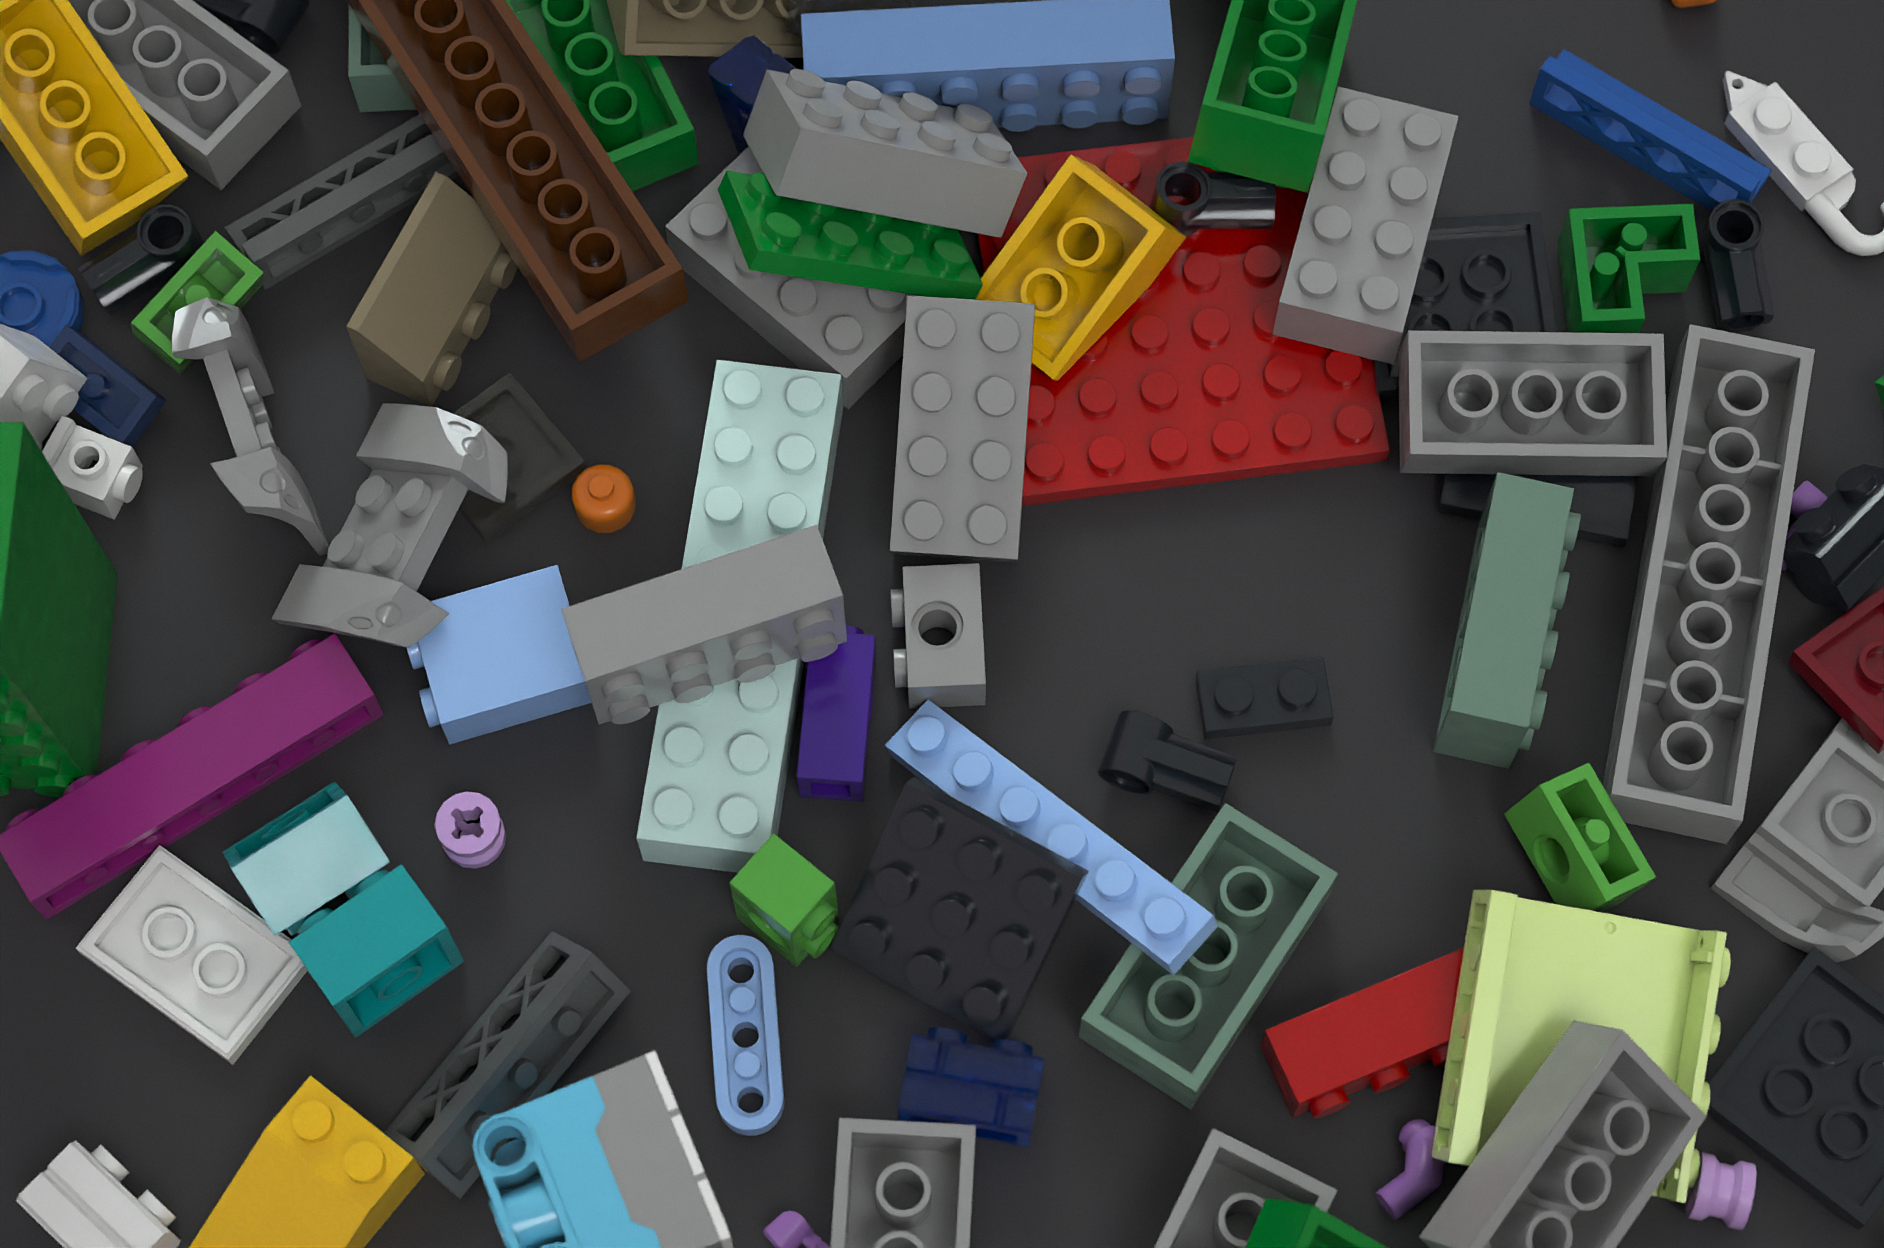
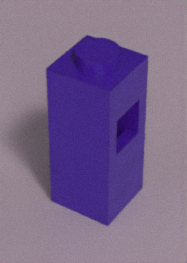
[797,625,877,802]

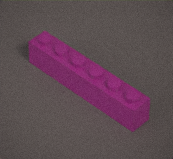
[0,634,384,920]

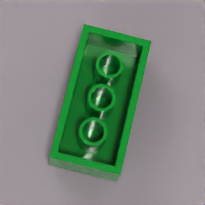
[506,0,699,192]
[1188,0,1357,193]

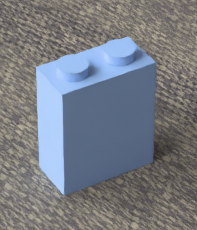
[406,565,591,745]

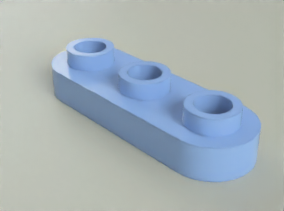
[707,935,784,1136]

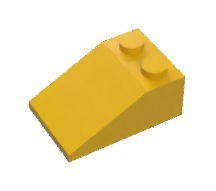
[975,155,1186,381]
[189,1075,425,1248]

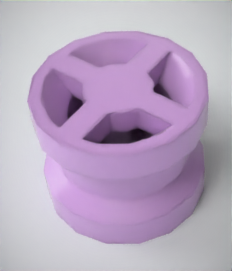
[435,791,506,869]
[1686,1151,1757,1230]

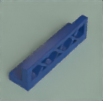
[1529,49,1772,211]

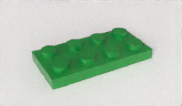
[718,170,983,300]

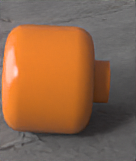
[571,464,636,533]

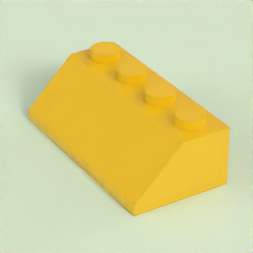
[0,0,188,256]

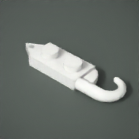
[1722,71,1884,256]

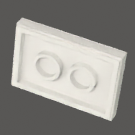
[76,845,308,1065]

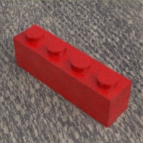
[1260,948,1464,1119]

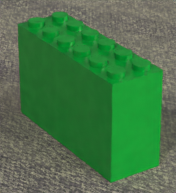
[0,422,118,798]

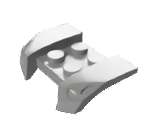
[172,297,329,556]
[272,403,508,648]
[1711,718,1884,963]

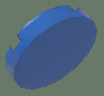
[0,250,84,348]

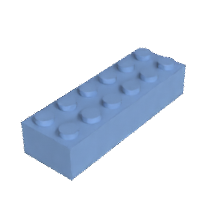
[801,0,1175,132]

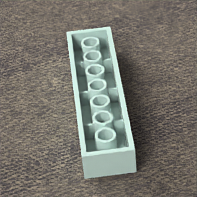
[636,360,844,873]

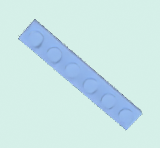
[885,700,1218,975]

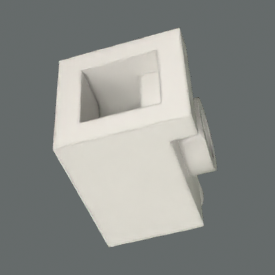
[42,416,143,520]

